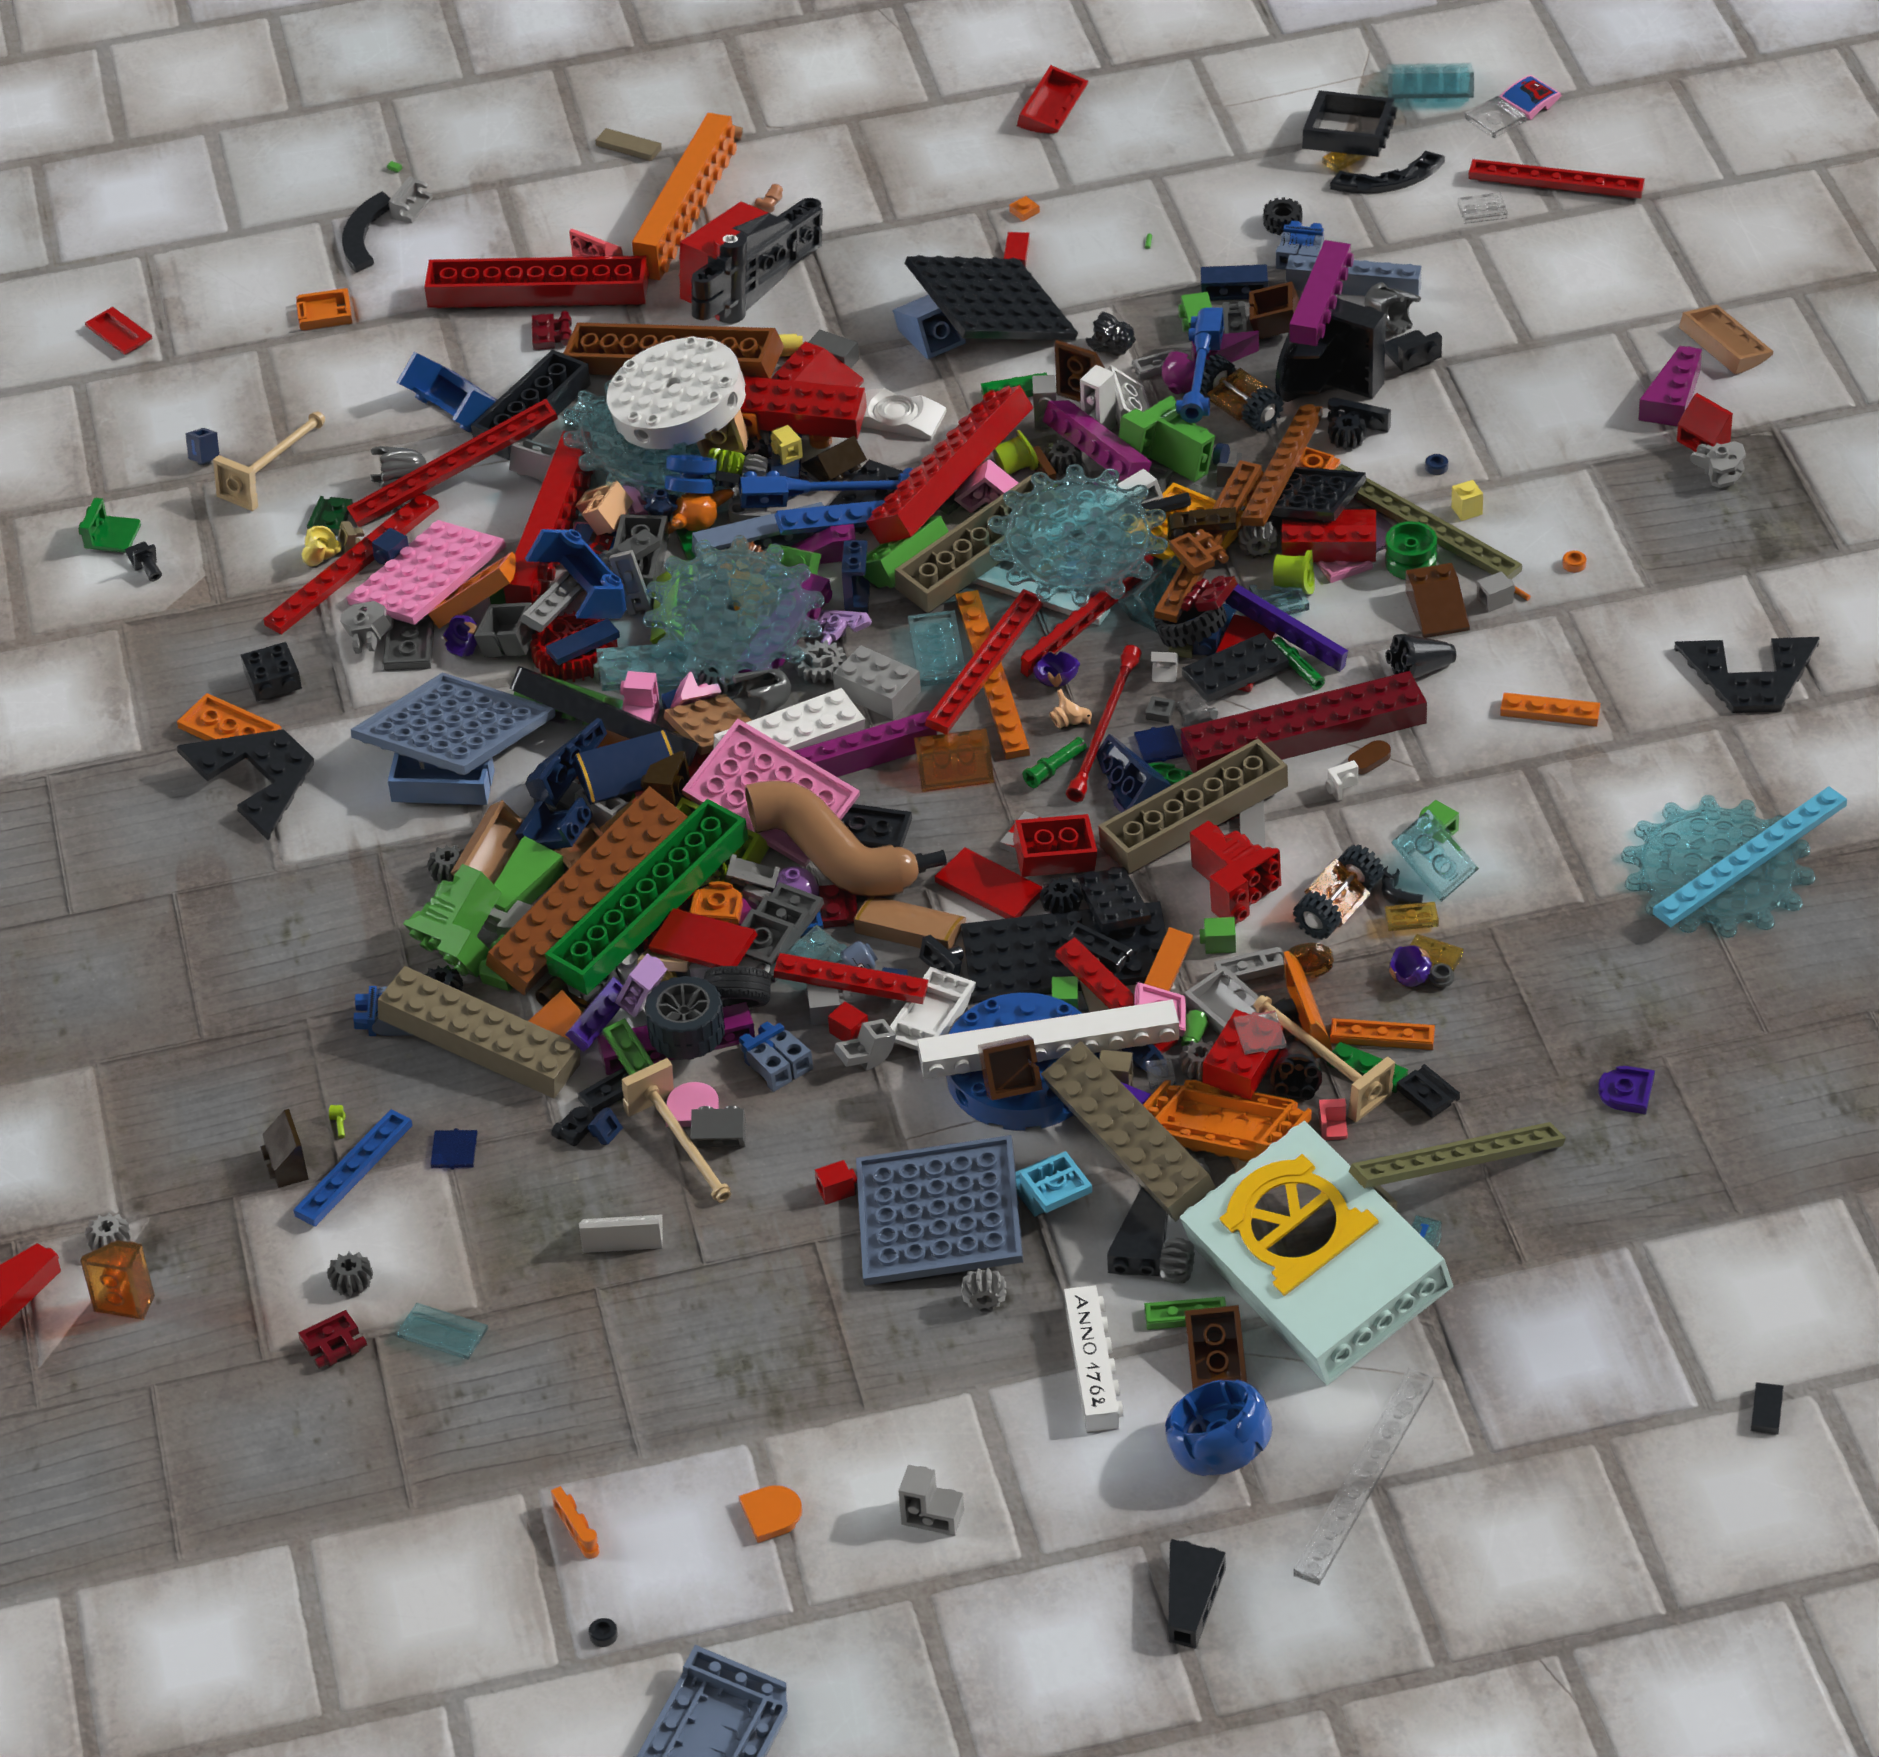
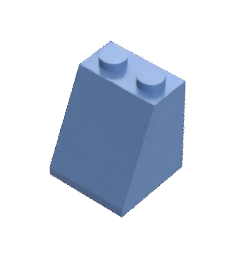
[893,294,966,359]

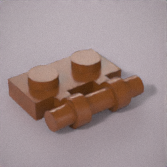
[1169,529,1229,575]

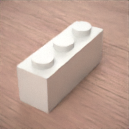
[1080,365,1116,431]

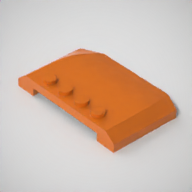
[1143,1080,1312,1162]

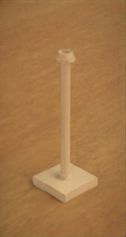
[213,411,325,511]
[1253,995,1395,1123]
[622,1058,731,1203]

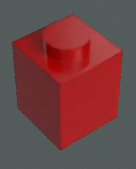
[828,1001,868,1041]
[815,1160,857,1205]

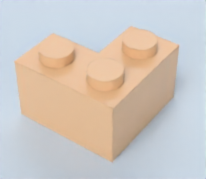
[576,481,633,536]

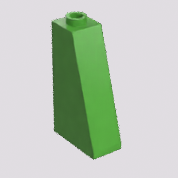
[493,836,565,913]

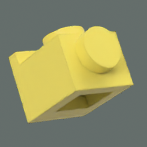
[771,425,803,465]

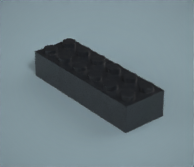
[471,349,591,460]

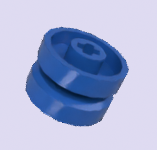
[664,454,717,494]

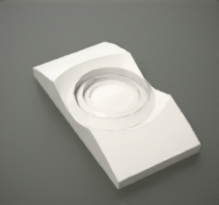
[861,388,946,440]
[890,967,976,1050]

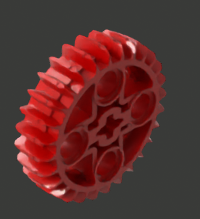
[530,611,618,682]

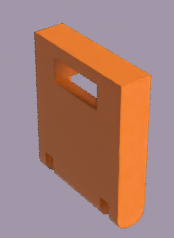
[296,288,353,330]

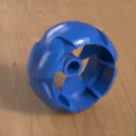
[1165,1380,1273,1476]

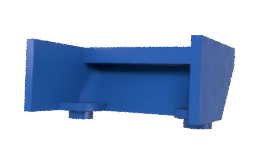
[396,351,497,433]
[525,529,626,619]

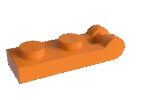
[551,1486,600,1559]

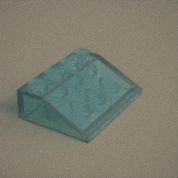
[1387,63,1474,102]

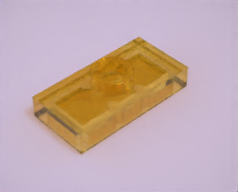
[1410,934,1464,972]

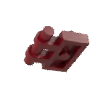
[532,311,572,350]
[1182,576,1238,612]
[298,1310,367,1369]

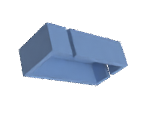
[388,752,495,805]

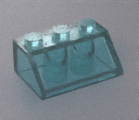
[1118,555,1181,633]

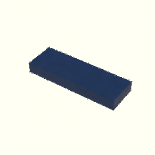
[546,618,620,665]

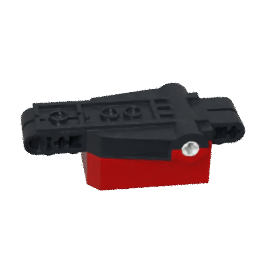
[679,198,823,323]

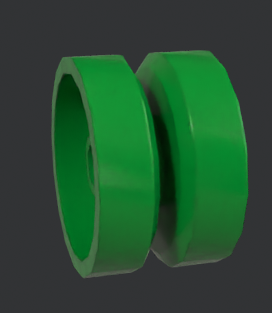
[1385,521,1437,580]

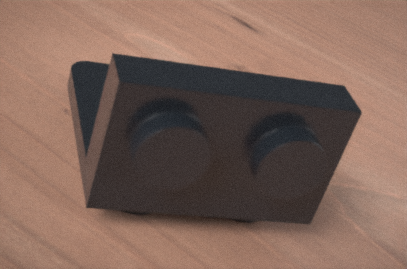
[1385,330,1442,372]

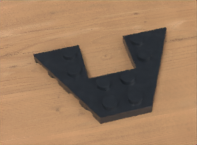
[1674,637,1820,713]
[177,729,314,840]

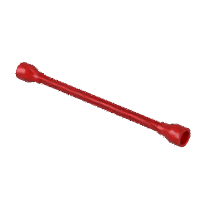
[1066,645,1142,802]

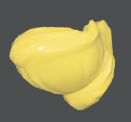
[302,526,342,567]

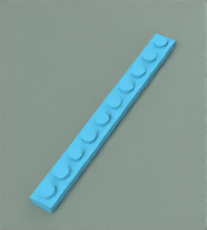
[1653,786,1847,927]

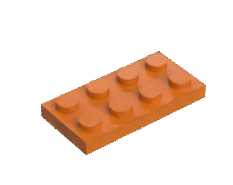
[177,693,282,759]

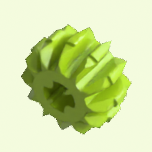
[707,448,745,475]

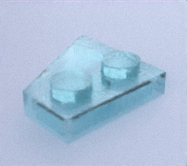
[1249,585,1309,615]

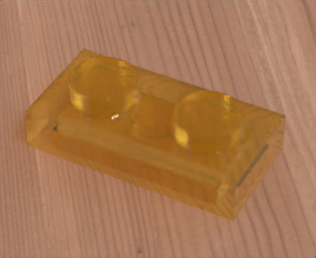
[1323,152,1366,173]
[1385,902,1439,931]

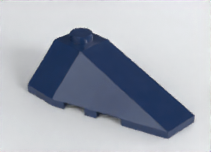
[525,718,607,807]
[1096,734,1171,813]

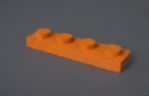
[1500,693,1601,726]

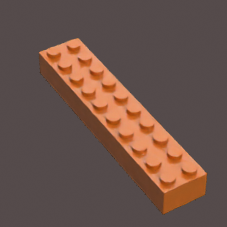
[632,112,737,280]

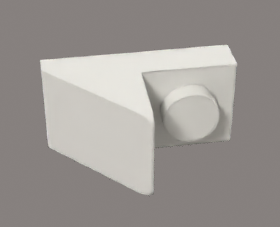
[1151,652,1178,682]

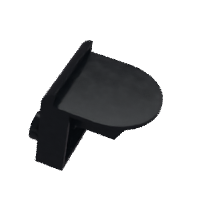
[1275,298,1386,402]

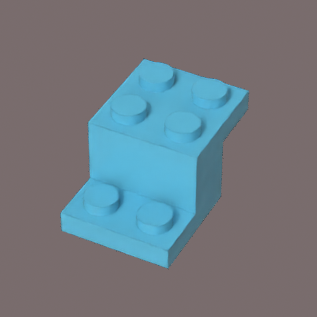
[1016,1151,1093,1217]

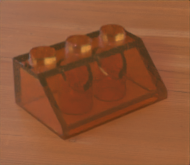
[914,728,994,792]
[80,1240,155,1320]

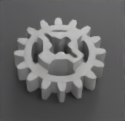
[794,640,846,683]

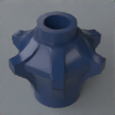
[644,489,678,522]

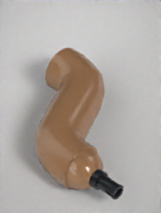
[745,780,947,897]

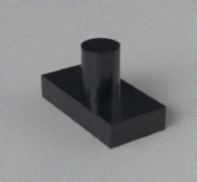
[919,934,964,976]

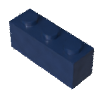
[1201,264,1268,301]

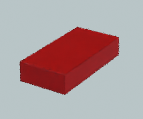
[1004,232,1030,267]

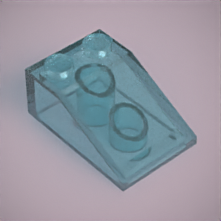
[1391,809,1479,902]

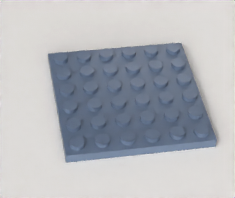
[351,672,555,775]
[856,1135,1023,1285]

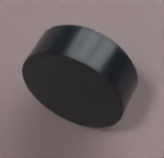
[589,1618,618,1647]

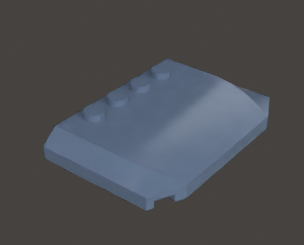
[637,1645,788,1757]

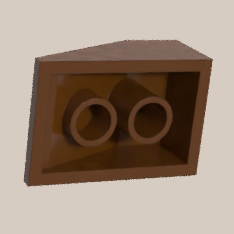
[1054,340,1105,403]
[1405,563,1470,638]
[1185,1305,1247,1389]

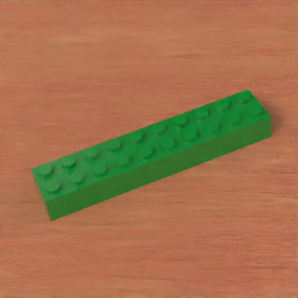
[545,799,749,995]

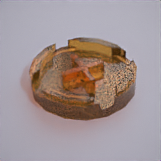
[1283,943,1334,978]

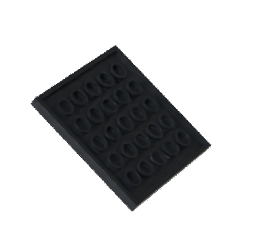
[904,255,1078,340]

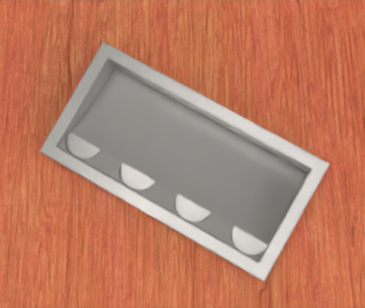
[1184,965,1287,1036]

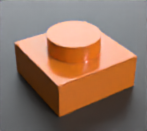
[1009,196,1040,221]

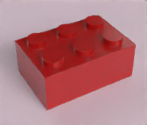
[1013,814,1097,877]
[1202,1009,1283,1100]

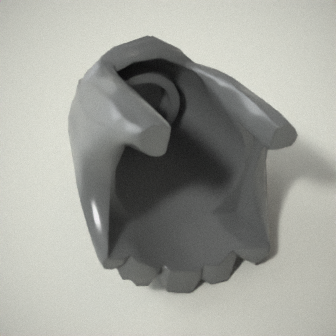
[1364,282,1421,334]
[370,446,427,489]
[732,669,791,720]

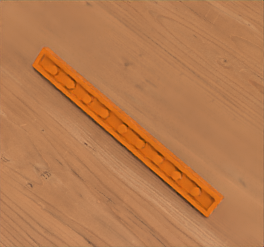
[955,590,1030,760]

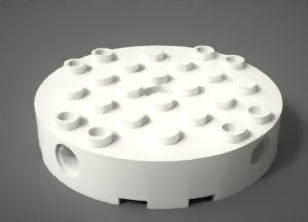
[607,336,746,449]

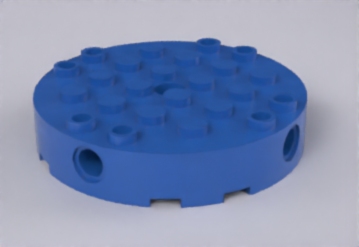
[946,993,1100,1131]

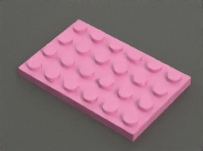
[346,520,506,625]
[682,718,860,868]

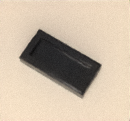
[1751,1382,1784,1435]

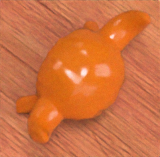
[668,489,734,534]

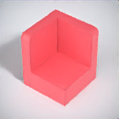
[1319,1098,1348,1141]

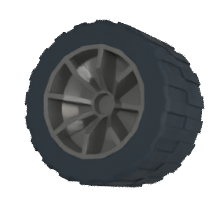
[645,976,725,1060]

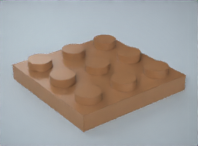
[664,694,752,755]

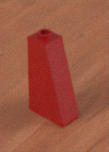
[0,1243,61,1330]

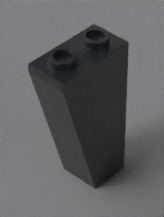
[1107,1187,1168,1277]
[1168,1539,1226,1649]

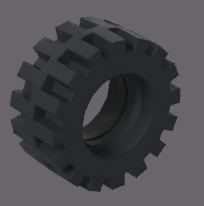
[1263,197,1303,235]

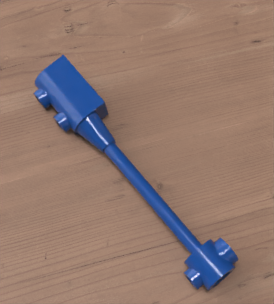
[1176,308,1224,423]
[739,468,914,508]

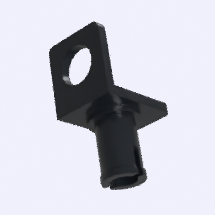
[125,541,162,582]

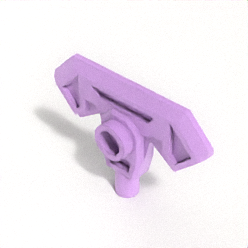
[813,609,872,645]

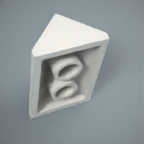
[1108,365,1150,429]
[579,1215,662,1253]

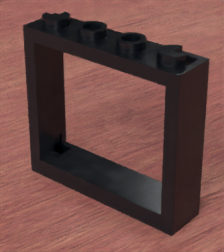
[1302,90,1398,157]

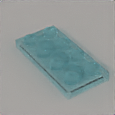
[908,610,965,687]
[596,642,698,691]

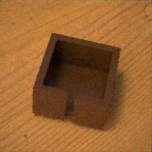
[1249,281,1299,339]
[977,1035,1043,1100]

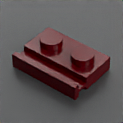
[819,885,857,928]

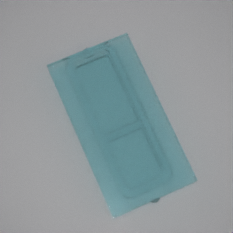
[396,1302,488,1360]

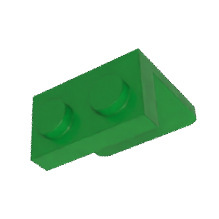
[78,497,141,553]

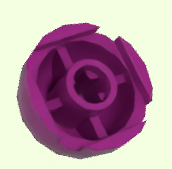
[1162,351,1196,394]

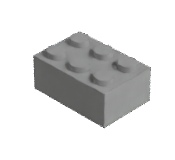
[833,645,921,720]

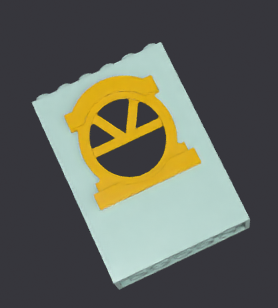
[1180,1120,1454,1386]

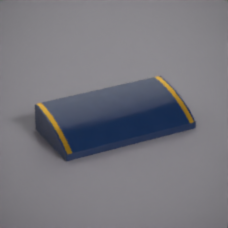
[572,730,674,805]

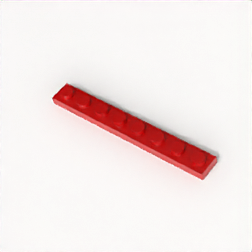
[1468,159,1645,199]
[1020,553,1154,677]

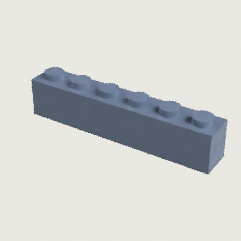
[1286,255,1422,296]
[692,502,824,568]

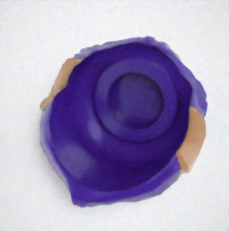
[442,615,478,657]
[1033,651,1080,687]
[1389,945,1432,987]

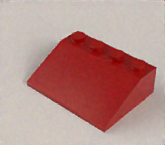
[771,341,864,387]
[1282,509,1376,562]

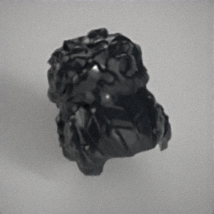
[1086,312,1136,355]

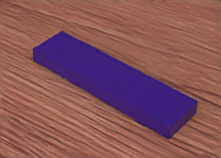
[565,977,623,1052]

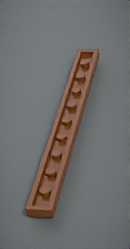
[1240,404,1323,526]
[1154,460,1262,623]

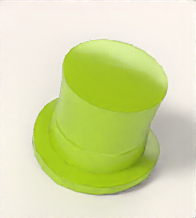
[992,430,1038,475]
[1273,550,1315,594]

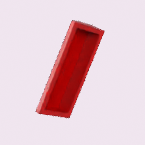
[1017,65,1089,134]

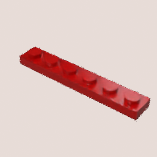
[1055,937,1178,1054]
[774,953,929,1004]

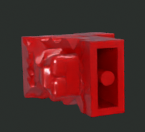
[1190,820,1281,924]

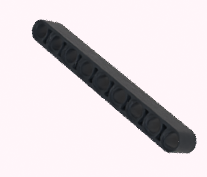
[510,666,699,766]

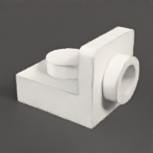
[1325,760,1358,801]

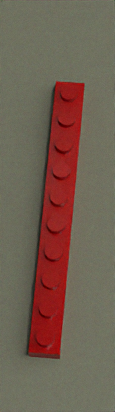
[346,399,558,528]
[263,493,439,635]
[925,589,1044,735]

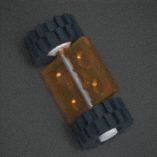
[1200,354,1284,432]
[1293,844,1384,940]

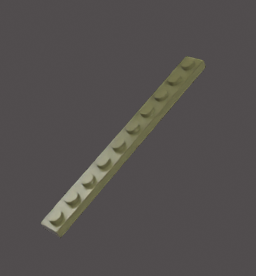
[1334,464,1522,580]
[1349,1122,1566,1188]

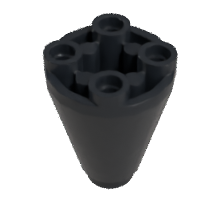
[1385,634,1457,679]
[1271,1035,1322,1100]

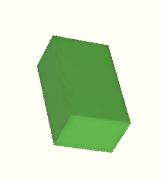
[387,161,402,173]

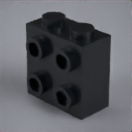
[241,642,302,702]

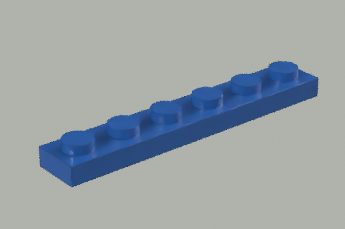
[775,500,885,535]
[294,1109,412,1227]

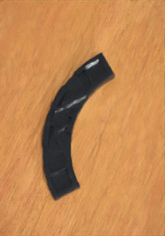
[1330,151,1445,194]
[342,191,391,273]

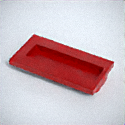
[85,307,153,355]

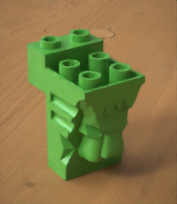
[1118,395,1215,482]
[403,864,502,977]

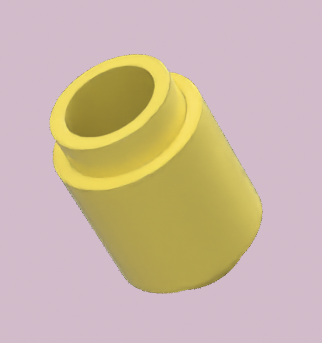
[779,333,803,357]

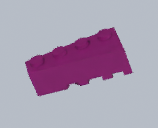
[1638,346,1702,427]

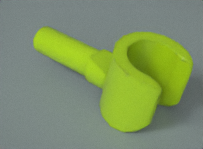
[329,1105,346,1138]

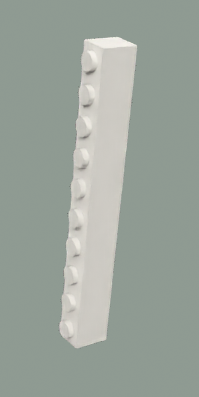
[917,1000,1179,1079]

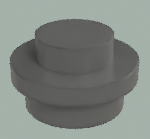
[1429,963,1454,987]

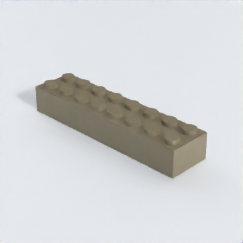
[895,475,1063,613]
[1098,739,1288,874]
[377,966,580,1098]
[1041,1041,1216,1222]

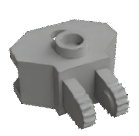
[1690,441,1746,488]
[340,601,394,654]

